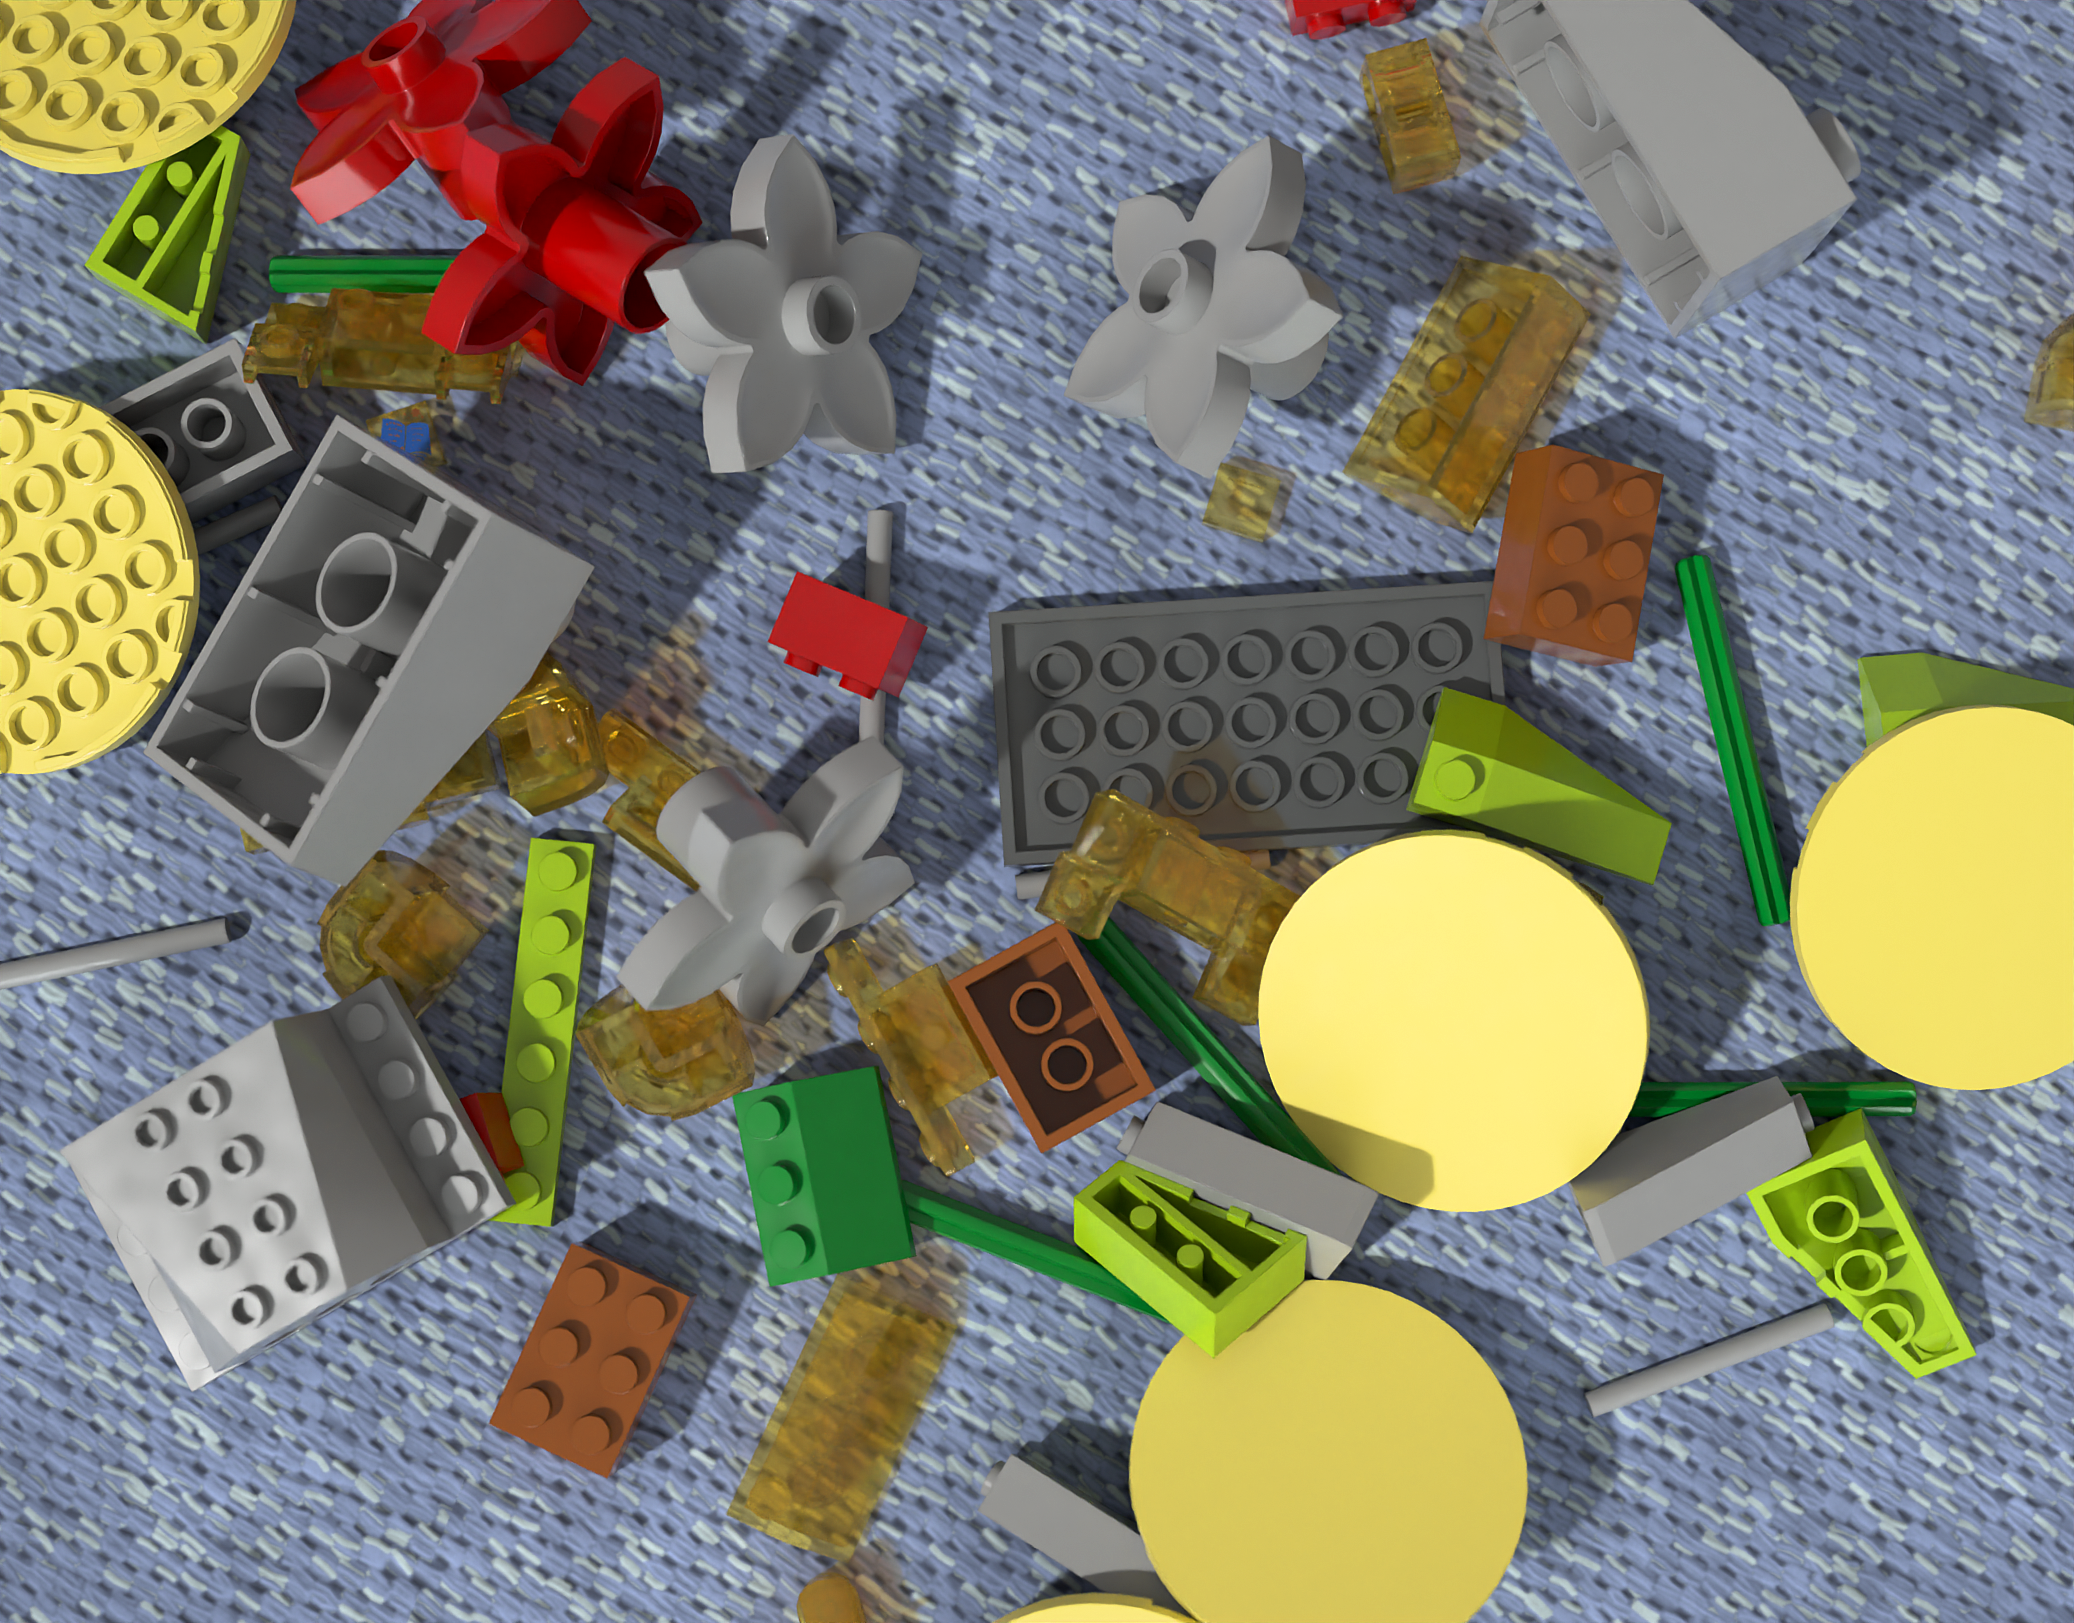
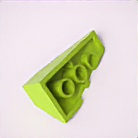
[1857,652,2074,747]
[1406,687,1672,885]
[1746,1108,1977,1379]

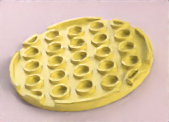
[0,0,297,174]
[0,389,200,774]
[1790,704,2074,1090]
[1258,830,1650,1212]
[1129,1280,1528,1623]

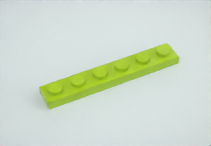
[488,838,596,1227]

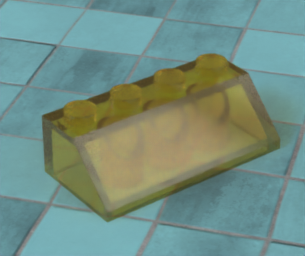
[1342,256,1591,533]
[726,1272,958,1564]

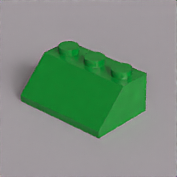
[732,1065,917,1287]

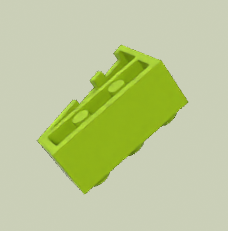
[84,125,251,345]
[1074,1160,1307,1359]

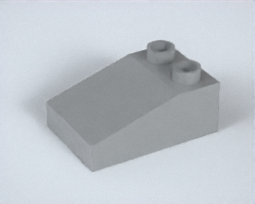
[1479,0,1861,339]
[143,415,595,887]

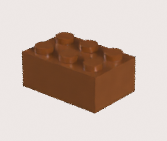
[1484,444,1664,666]
[947,919,1156,1154]
[488,1241,697,1478]

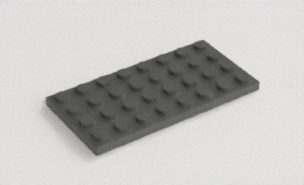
[988,581,1506,867]

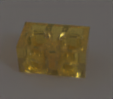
[1359,38,1462,195]

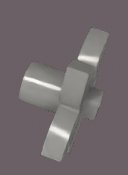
[644,134,922,473]
[1063,135,1343,479]
[616,735,915,1027]

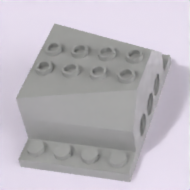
[59,975,516,1392]

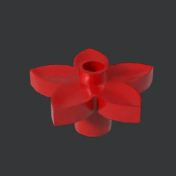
[290,0,592,225]
[421,57,703,386]

